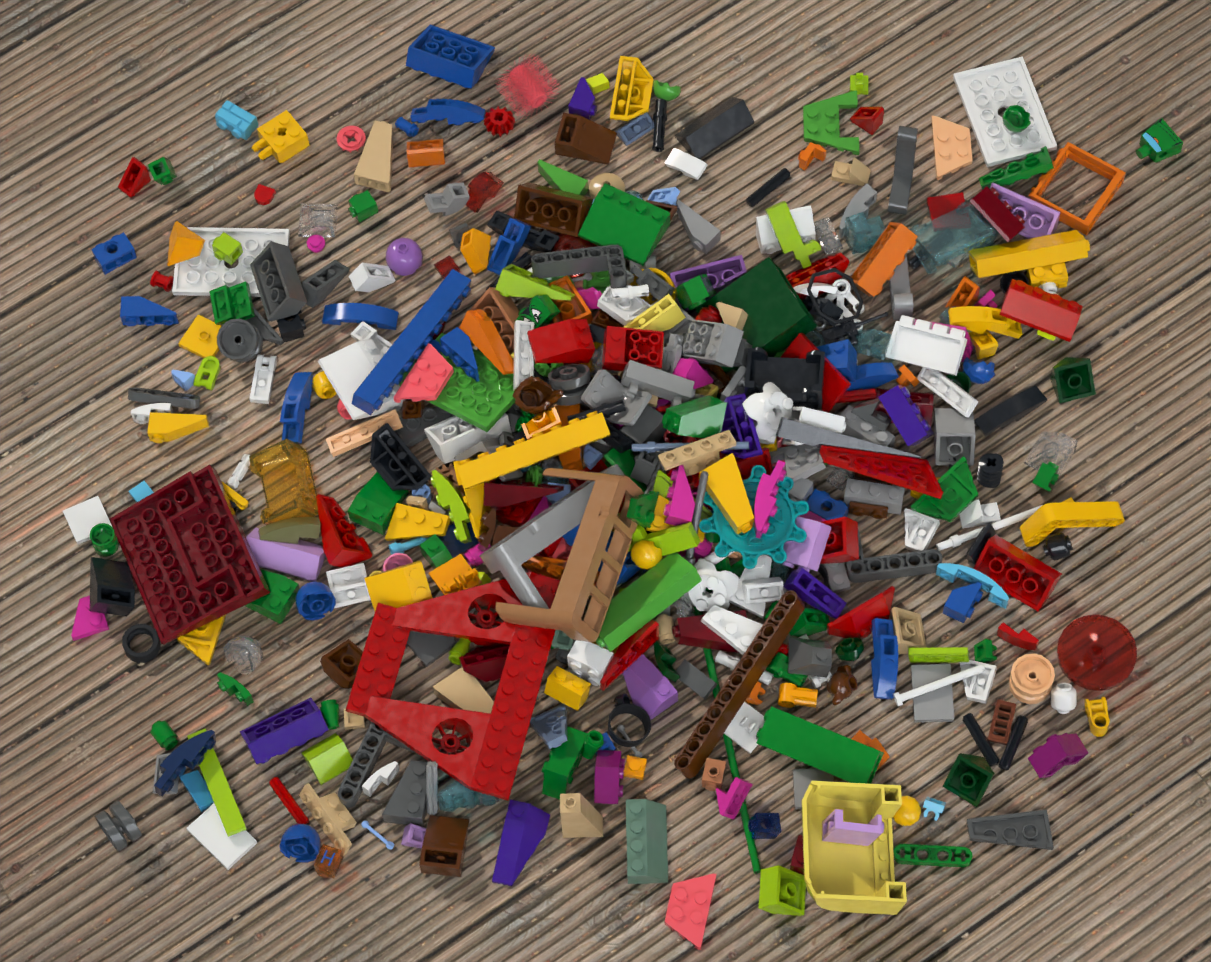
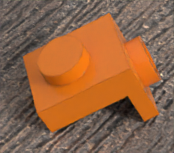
[798,142,826,171]

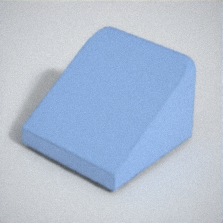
[171,369,195,391]

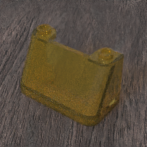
[249,439,318,525]

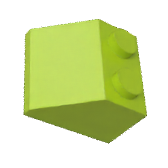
[758,865,806,916]

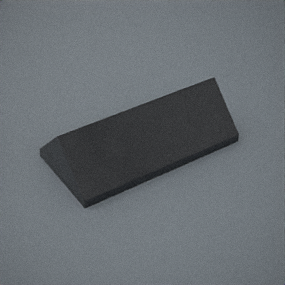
[675,97,754,159]

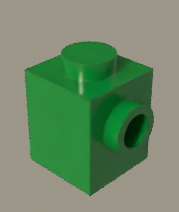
[148,157,177,185]
[348,190,378,223]

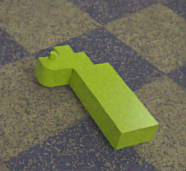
[765,201,822,269]
[628,522,700,556]

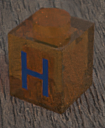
[314,844,344,878]

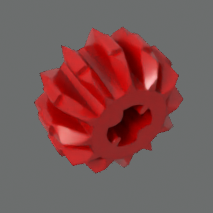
[484,106,515,137]

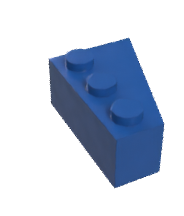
[816,339,857,382]

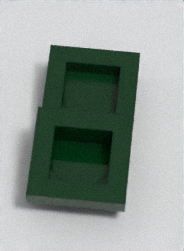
[654,641,680,682]

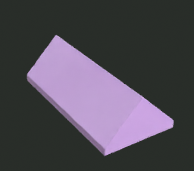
[979,183,1060,239]
[246,528,326,582]

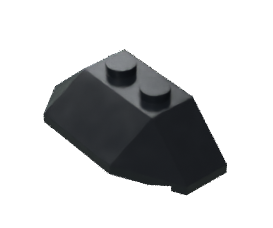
[370,423,432,491]

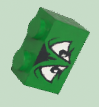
[515,295,561,329]

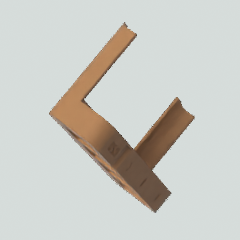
[496,468,644,642]

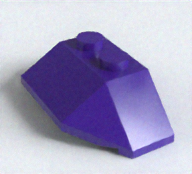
[721,393,763,459]

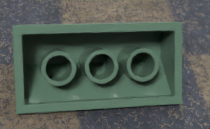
[626,799,668,884]

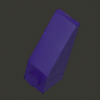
[783,568,847,619]

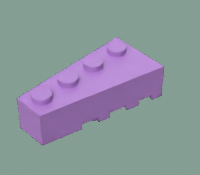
[670,255,747,312]

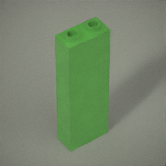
[596,552,702,652]

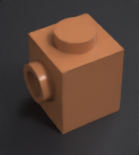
[702,758,726,791]

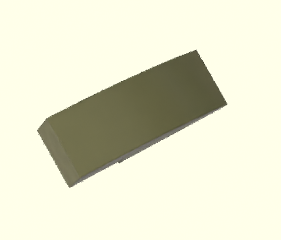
[258,517,321,544]

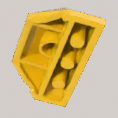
[610,56,654,121]

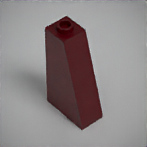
[672,610,747,653]

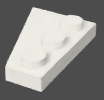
[729,555,772,618]
[701,605,763,655]

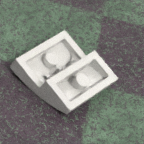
[326,563,371,609]

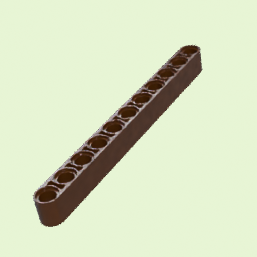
[674,590,805,778]

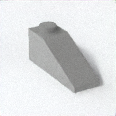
[676,199,721,254]

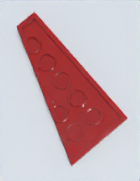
[819,445,943,499]

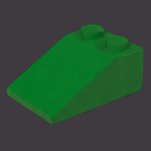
[348,472,409,535]
[245,569,300,624]

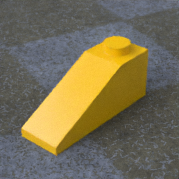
[147,412,209,443]

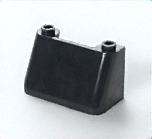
[744,347,825,410]

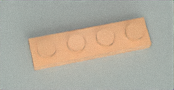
[326,409,403,457]

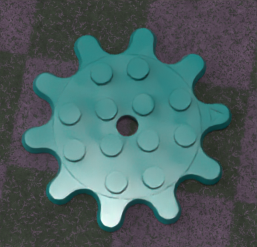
[699,465,809,569]

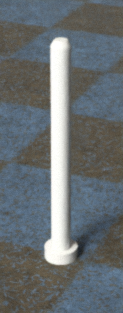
[893,664,985,706]

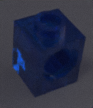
[748,813,781,839]

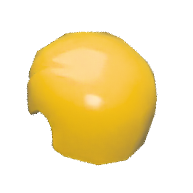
[630,540,662,569]
[892,795,921,826]

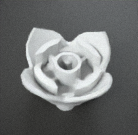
[742,382,793,440]
[684,559,739,612]

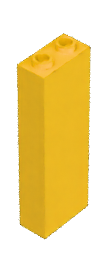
[968,230,1090,278]

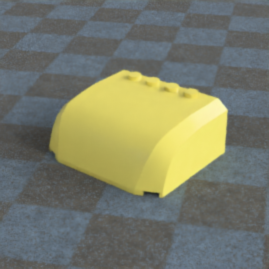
[802,781,907,915]

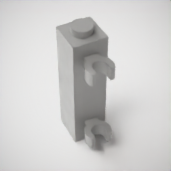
[621,360,696,407]

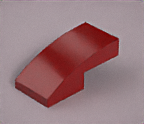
[997,622,1039,651]

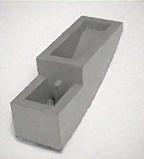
[839,183,877,238]

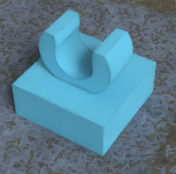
[923,797,946,821]

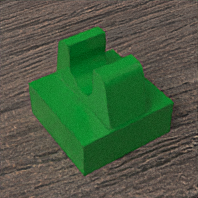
[974,639,997,663]

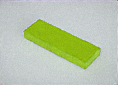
[908,647,969,663]

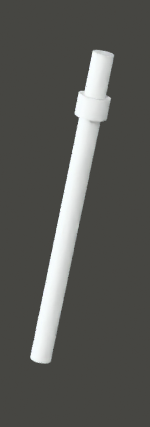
[936,505,1042,551]

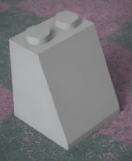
[934,408,975,466]

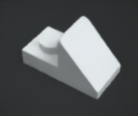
[959,499,1001,529]

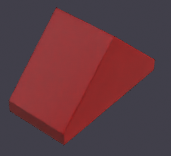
[850,107,884,135]
[118,157,151,198]

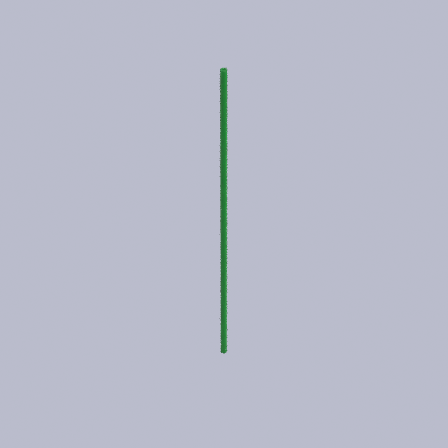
[693,606,761,874]

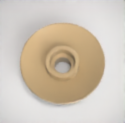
[589,173,625,199]

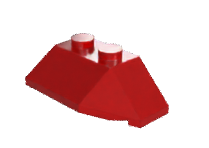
[786,252,849,301]
[827,586,895,638]

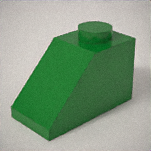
[420,534,453,569]
[789,608,830,637]

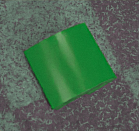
[209,281,255,325]

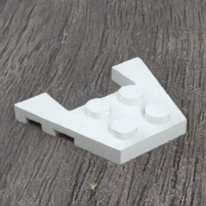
[597,270,659,326]

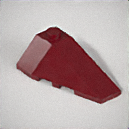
[484,478,564,510]

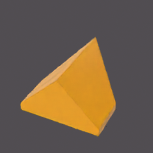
[167,221,205,266]
[521,407,562,440]

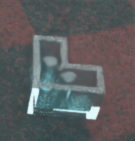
[844,212,885,254]

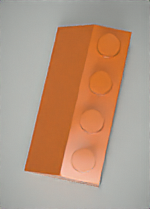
[848,222,918,297]

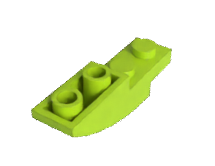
[431,470,472,543]

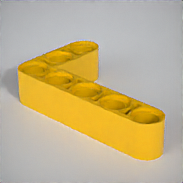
[1019,501,1125,547]

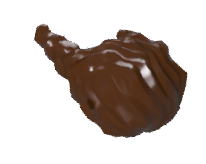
[513,376,563,414]

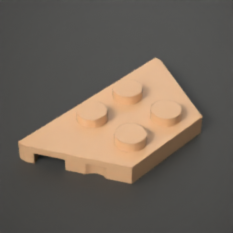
[931,116,972,180]

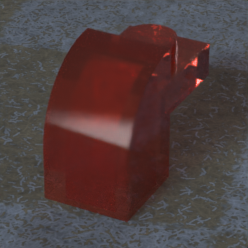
[466,172,504,213]

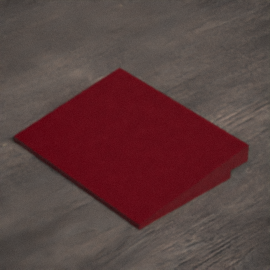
[109,464,270,645]

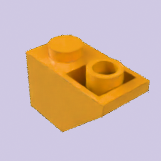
[460,228,491,274]

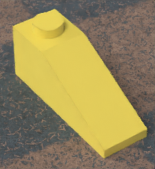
[624,294,686,331]

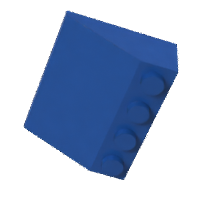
[406,24,495,89]

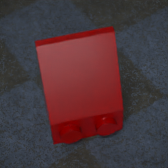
[527,319,595,363]
[820,516,859,564]

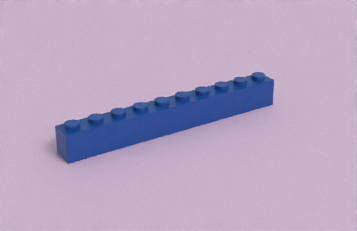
[352,269,472,415]

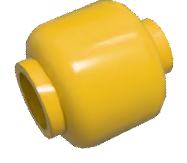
[312,371,336,399]

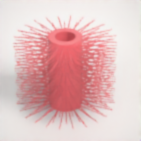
[495,54,561,119]

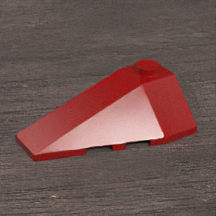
[316,494,373,568]
[600,620,659,691]

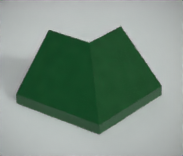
[1050,357,1096,403]
[942,753,995,807]

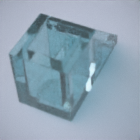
[853,329,891,360]

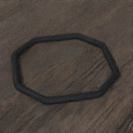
[807,268,863,324]

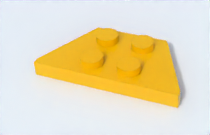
[177,615,226,665]

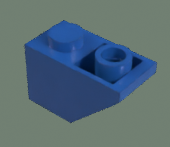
[943,582,983,623]

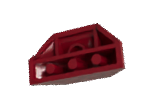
[459,643,510,682]

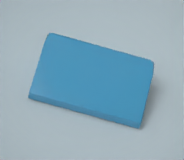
[180,770,214,812]

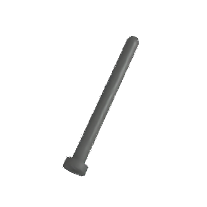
[682,471,709,564]

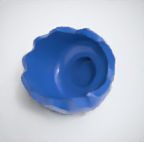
[963,357,995,384]

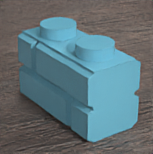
[215,100,259,140]

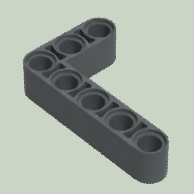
[888,126,918,215]
[531,245,627,289]
[845,530,942,583]
[338,722,416,808]

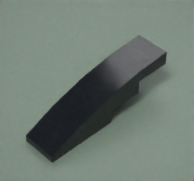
[974,386,1047,437]

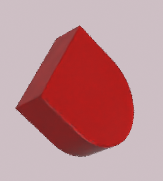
[254,184,276,205]

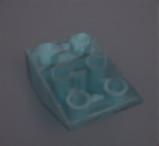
[437,781,500,812]

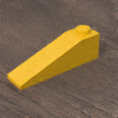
[453,460,491,539]

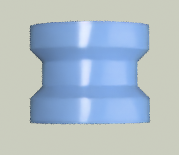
[412,484,432,504]

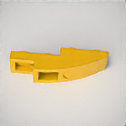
[948,306,1023,339]

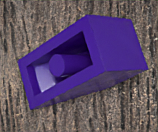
[568,77,597,120]

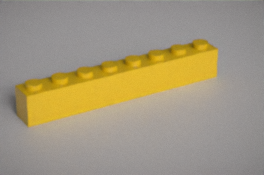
[457,411,610,490]

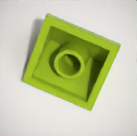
[301,733,353,785]

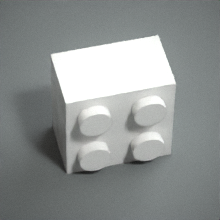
[567,640,614,686]

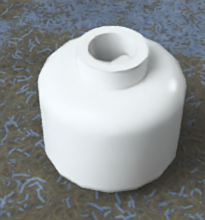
[1051,683,1077,714]

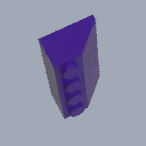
[240,698,329,764]

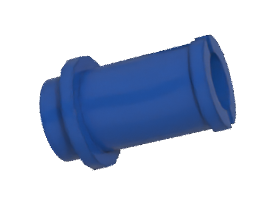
[395,117,419,137]

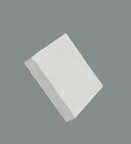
[63,496,113,544]

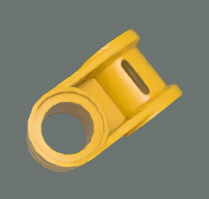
[1084,697,1110,737]

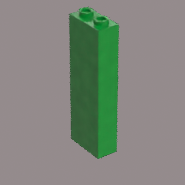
[756,706,884,784]

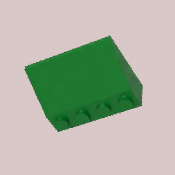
[578,183,670,266]

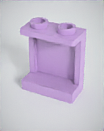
[822,809,884,846]

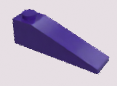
[492,799,550,886]

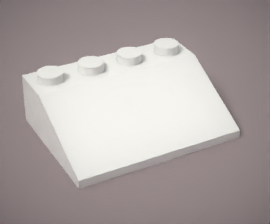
[318,339,406,420]

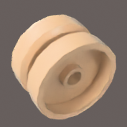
[1009,654,1055,704]

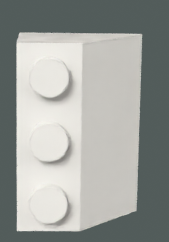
[756,205,816,254]

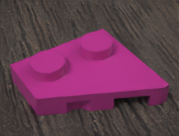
[71,596,109,641]

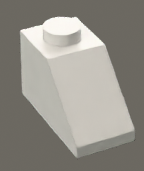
[349,263,395,292]

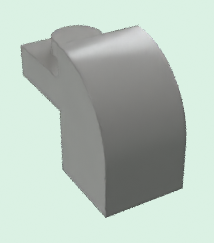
[424,182,470,216]

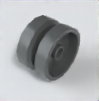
[217,319,263,363]
[548,364,591,406]
[94,800,142,852]

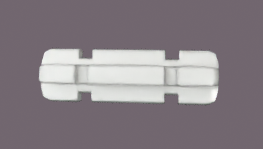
[227,454,253,489]

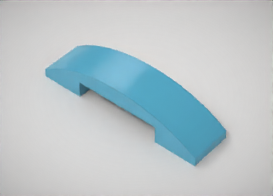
[936,563,1009,609]

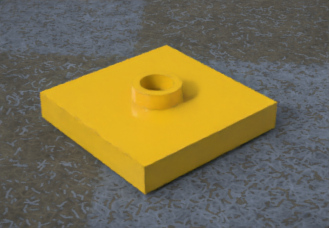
[178,315,222,358]

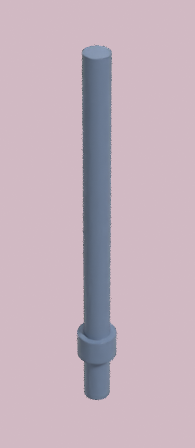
[632,441,749,453]

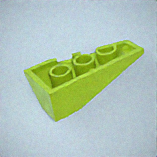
[495,264,575,301]

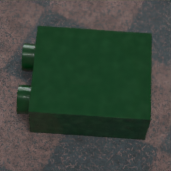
[695,257,818,373]

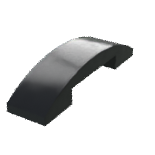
[487,210,560,252]

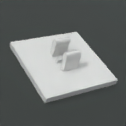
[724,701,765,754]

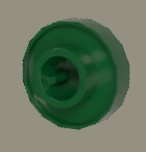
[835,637,865,661]

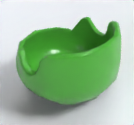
[653,80,681,101]

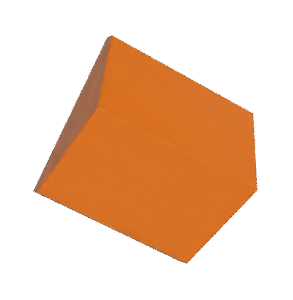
[406,139,445,167]

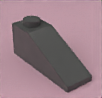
[302,260,350,308]

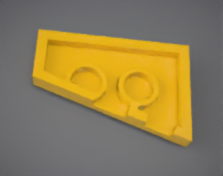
[385,503,451,541]

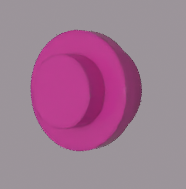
[307,235,325,253]

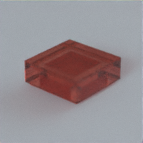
[434,255,460,279]

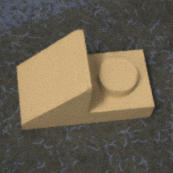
[831,158,871,186]

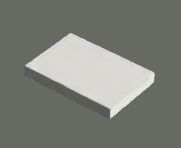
[186,803,257,870]

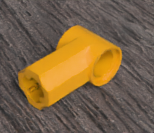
[778,683,818,708]

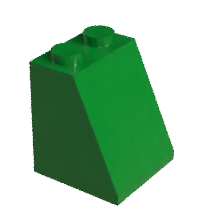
[662,395,727,438]

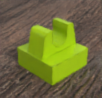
[850,73,868,95]

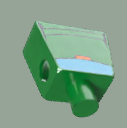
[1136,118,1183,162]

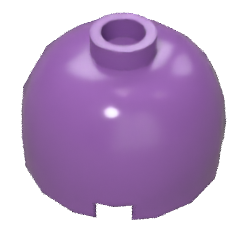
[386,238,423,276]

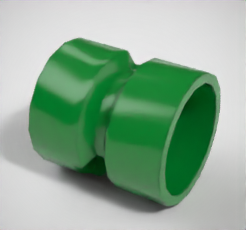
[90,523,119,557]

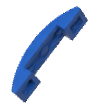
[322,303,399,330]

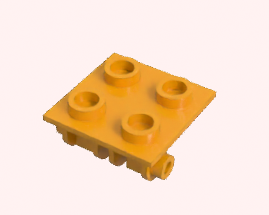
[428,554,482,595]

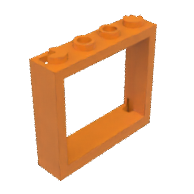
[1029,142,1126,236]

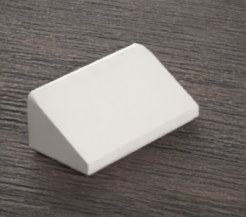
[742,577,784,604]

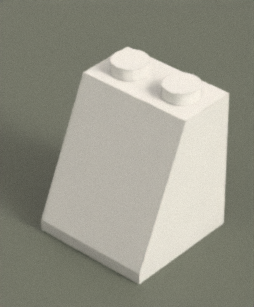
[782,407,846,445]

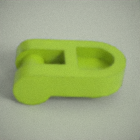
[194,356,220,391]

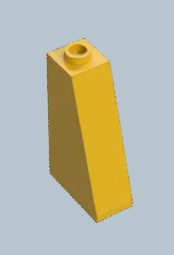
[699,453,754,535]

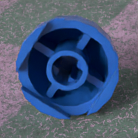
[296,581,336,620]
[279,824,321,863]

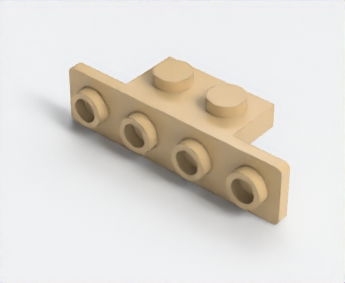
[658,430,736,476]
[299,783,357,856]

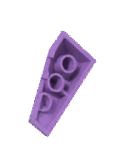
[622,654,678,720]

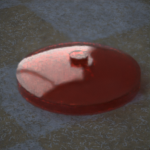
[1057,615,1137,691]

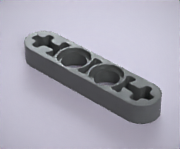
[128,387,200,409]

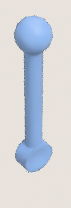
[361,821,394,849]

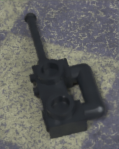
[822,312,888,346]

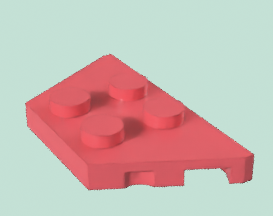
[393,343,454,403]
[665,873,716,950]

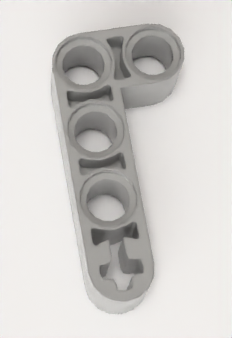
[889,254,913,320]

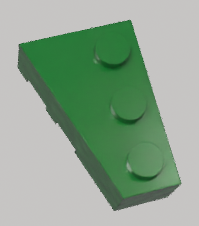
[674,274,716,310]

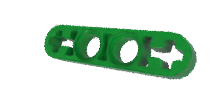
[893,844,972,868]

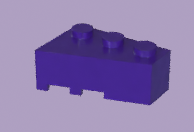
[879,385,934,446]

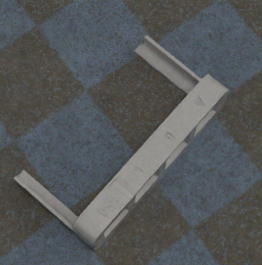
[480,464,653,609]

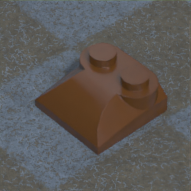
[320,639,363,689]

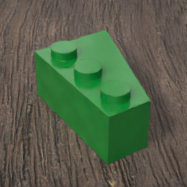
[542,726,587,800]

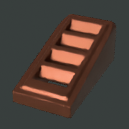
[988,700,1016,745]

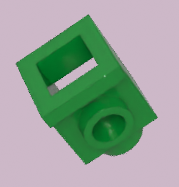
[1032,461,1060,493]

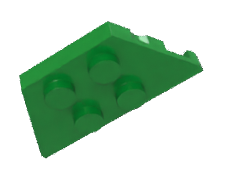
[910,456,978,522]

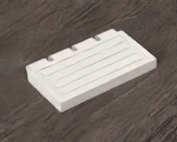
[885,315,967,376]

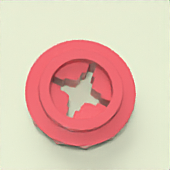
[337,126,366,153]

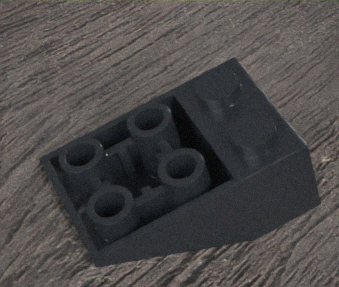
[89,557,135,617]

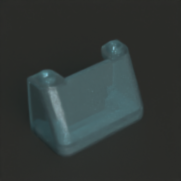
[910,202,998,275]

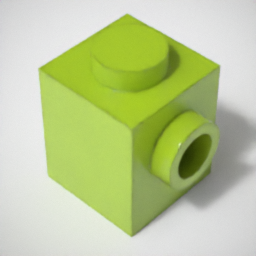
[212,232,243,265]

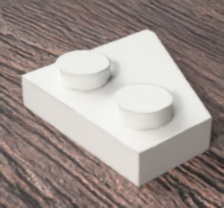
[904,508,940,552]
[960,660,997,704]

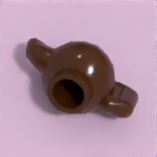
[827,665,857,706]

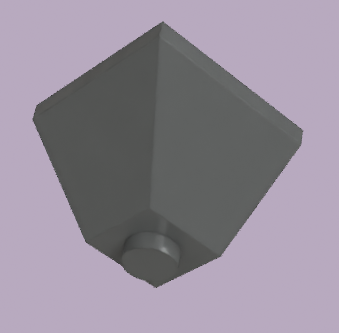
[788,637,832,678]

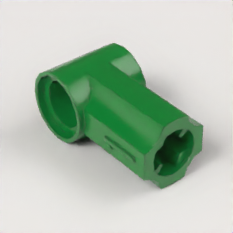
[766,652,808,687]

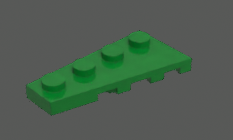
[979,146,1054,190]

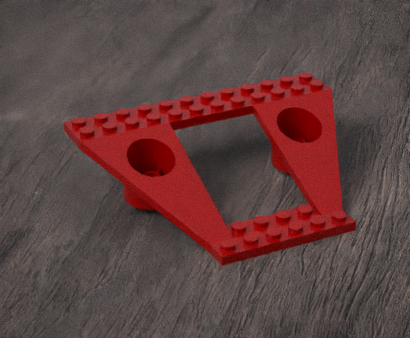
[345,572,560,801]

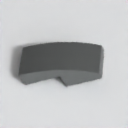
[676,659,717,700]

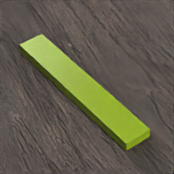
[187,728,247,837]

